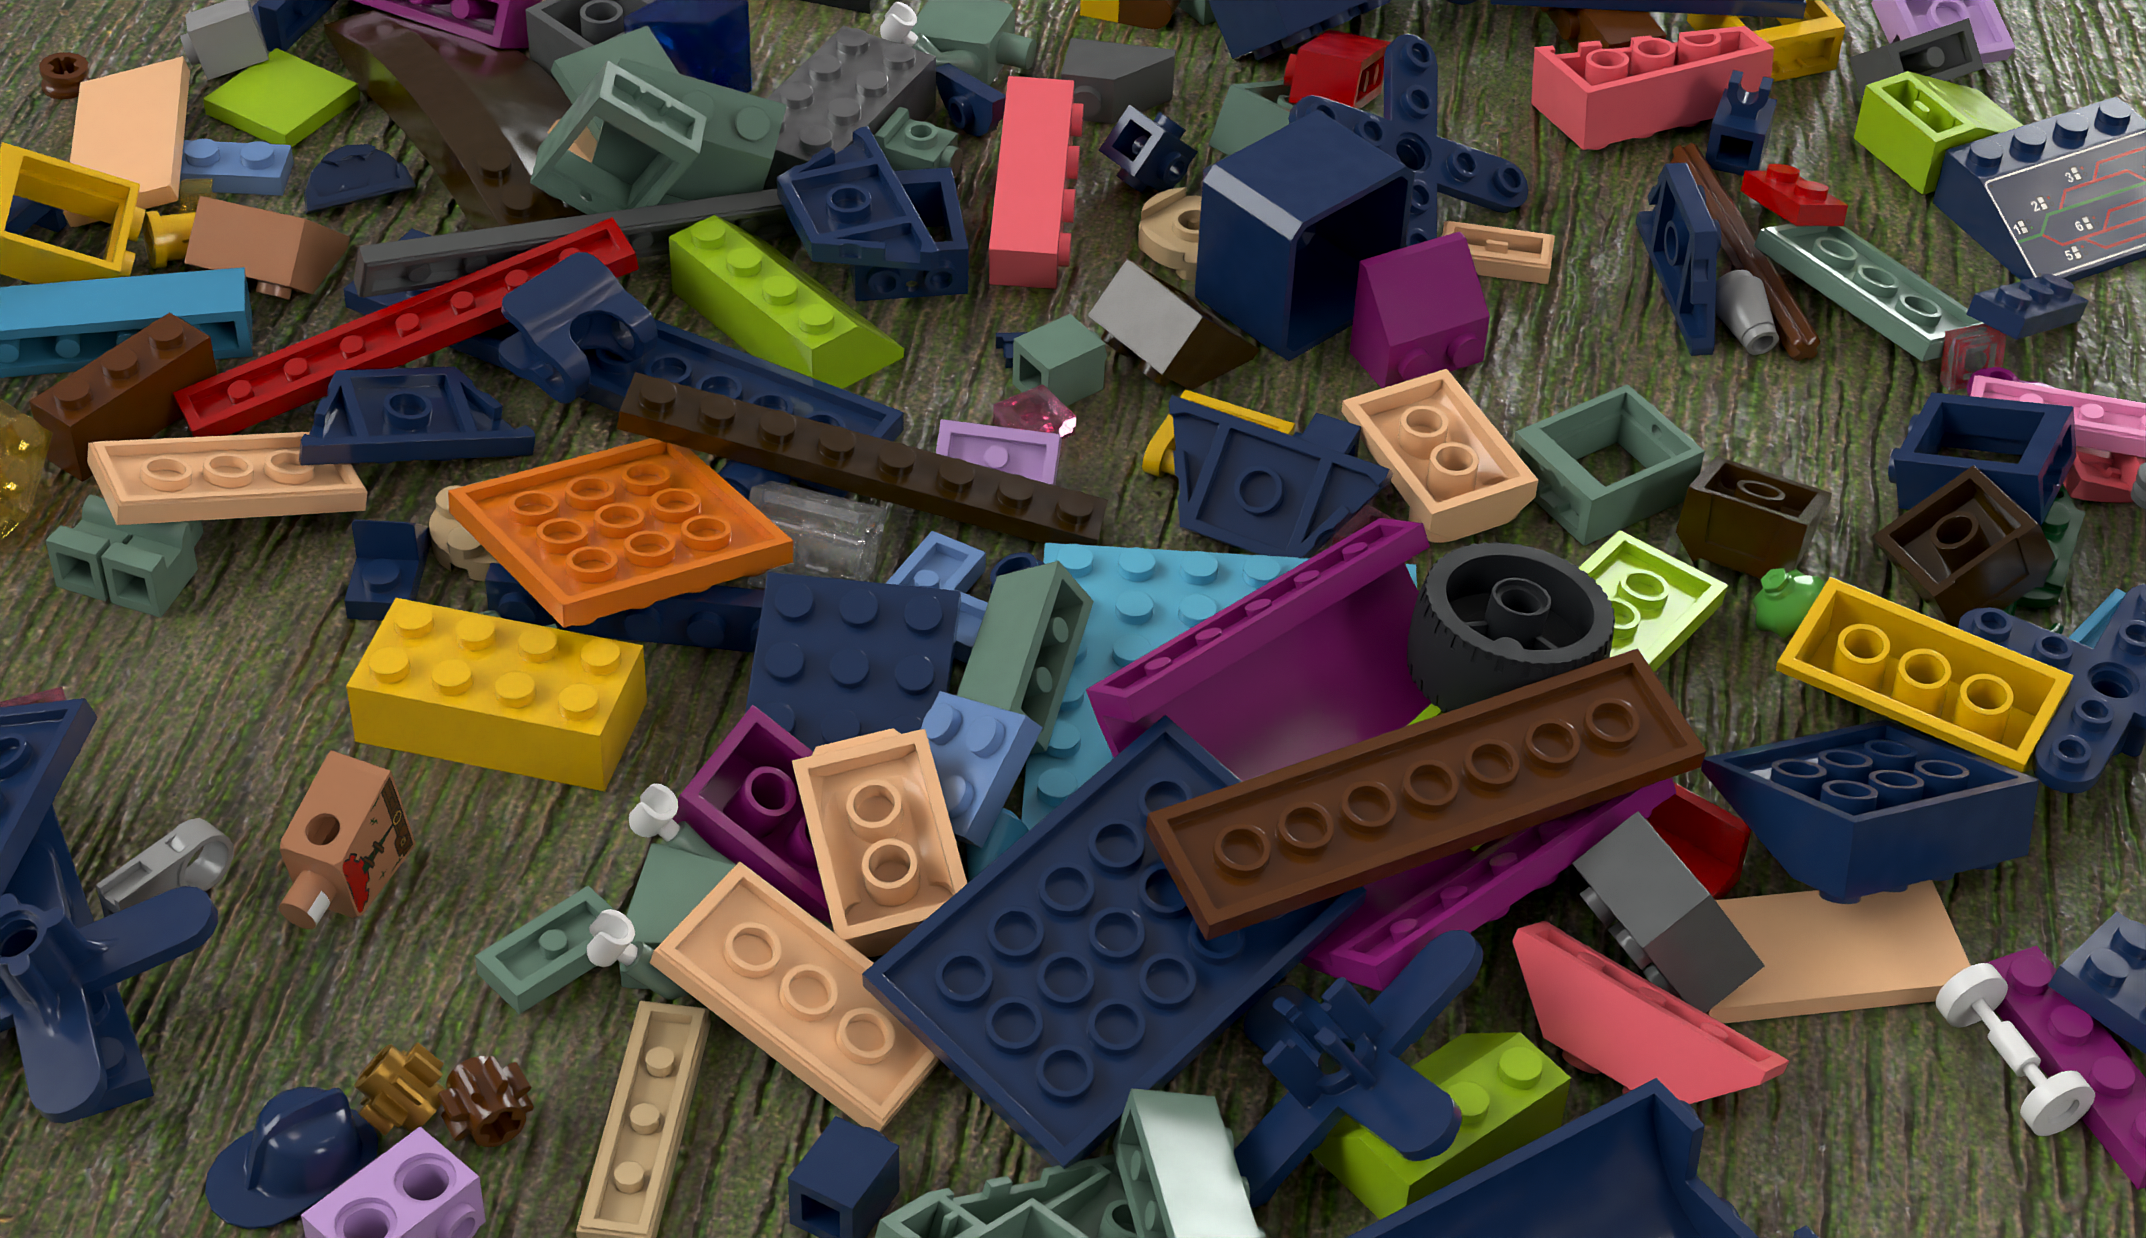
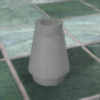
[1715,270,1779,355]

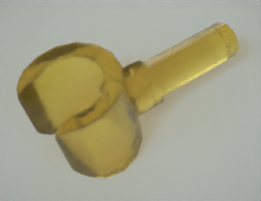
[179,178,217,214]

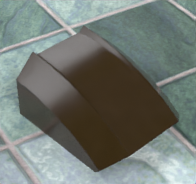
[1676,456,1832,580]
[1872,465,2055,628]

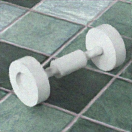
[1936,963,2095,1136]

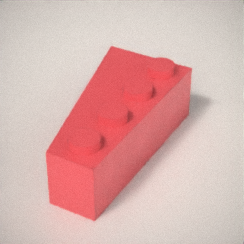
[1531,26,1774,150]

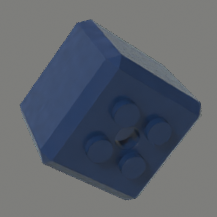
[1195,110,1415,361]

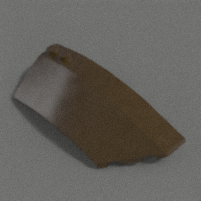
[324,10,587,230]

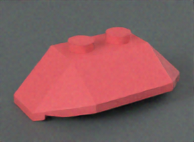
[1512,921,1789,1104]

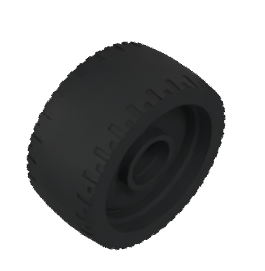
[1407,542,1615,713]

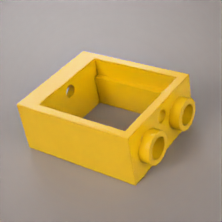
[1686,0,1846,82]
[0,142,145,284]

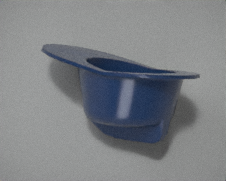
[205,1087,379,1229]

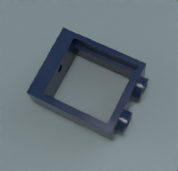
[849,167,969,301]
[1888,392,2077,525]

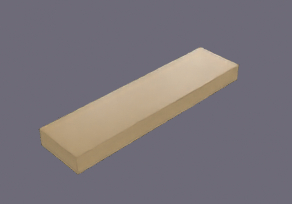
[576,1001,711,1238]

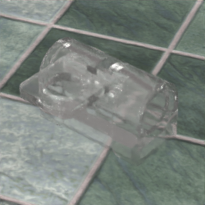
[747,481,887,589]

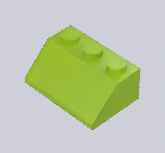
[1310,1032,1571,1220]

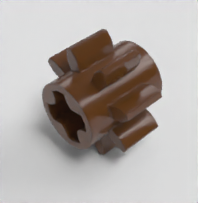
[438,1056,534,1147]

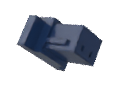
[995,332,1028,368]

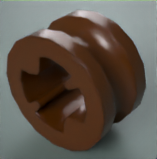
[39,52,90,100]

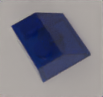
[624,0,752,93]

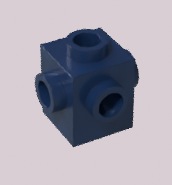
[1098,105,1198,194]

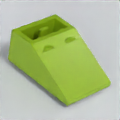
[1854,71,2024,195]

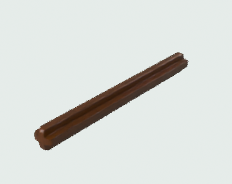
[1670,143,1821,361]

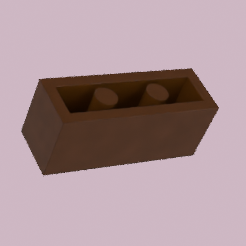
[29,312,217,482]

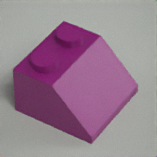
[1350,231,1490,389]

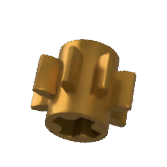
[355,1042,446,1136]

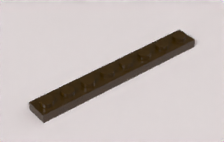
[617,372,1108,546]

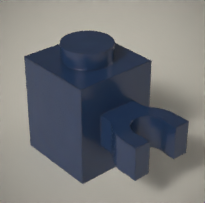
[1705,70,1777,176]

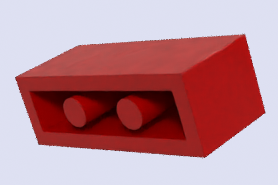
[1284,29,1391,110]

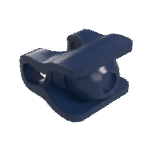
[498,252,658,403]

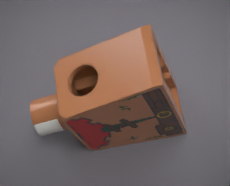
[279,750,416,929]

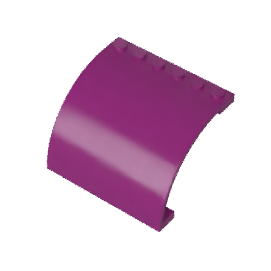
[1086,518,1676,991]

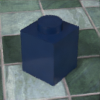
[788,1116,900,1238]

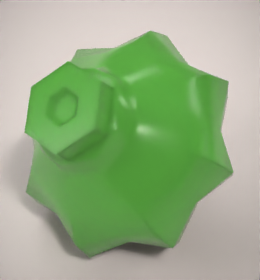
[1753,568,1824,638]

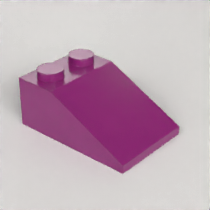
[672,705,832,924]

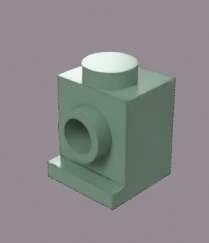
[874,107,963,178]

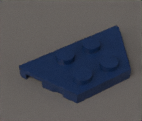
[777,126,939,271]
[1635,163,1721,356]
[299,366,536,465]
[1169,395,1393,559]

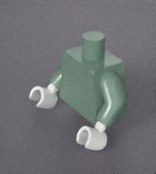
[880,0,1037,86]
[587,784,736,1000]

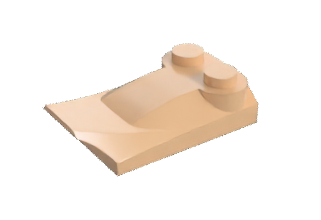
[1341,369,1538,543]
[792,728,967,957]

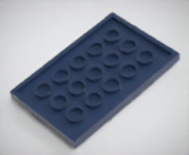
[862,715,1367,1169]

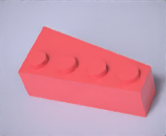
[989,76,1084,289]

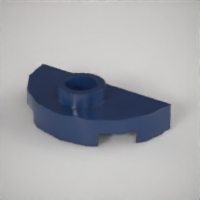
[936,63,1006,137]
[304,144,416,215]

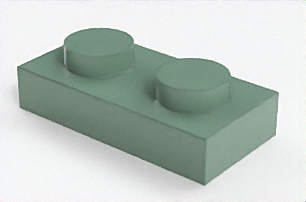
[475,886,614,1015]

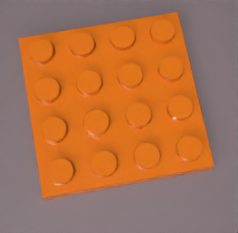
[448,438,793,628]

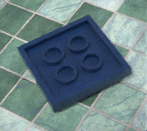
[745,572,961,752]

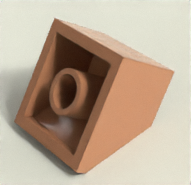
[184,196,350,300]

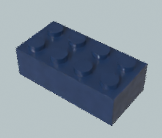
[1208,0,1391,60]

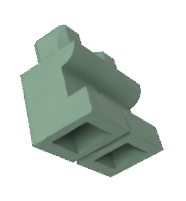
[45,494,204,618]

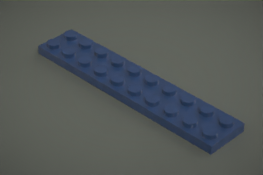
[343,228,904,499]

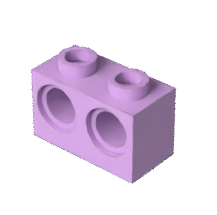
[301,1127,486,1238]

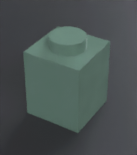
[1012,314,1107,415]

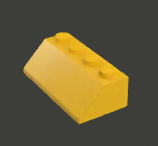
[1776,577,2074,773]

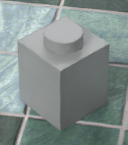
[180,0,269,80]

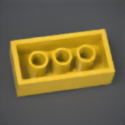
[346,598,647,792]

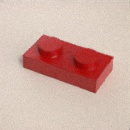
[1740,164,1848,226]

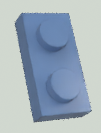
[179,139,294,196]

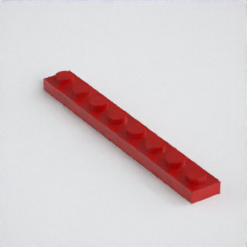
[173,217,639,437]

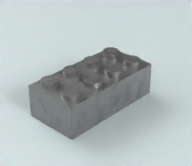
[762,25,936,191]

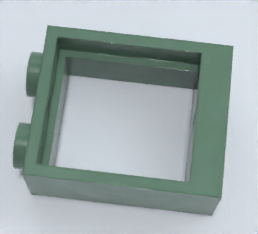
[530,61,707,215]
[1513,384,1705,546]

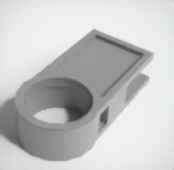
[96,818,234,917]

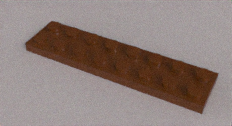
[1145,648,1707,941]

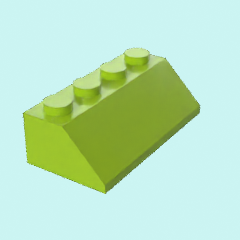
[669,215,904,389]

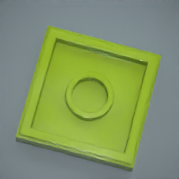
[203,48,360,147]

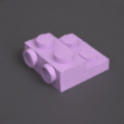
[1871,0,2016,64]

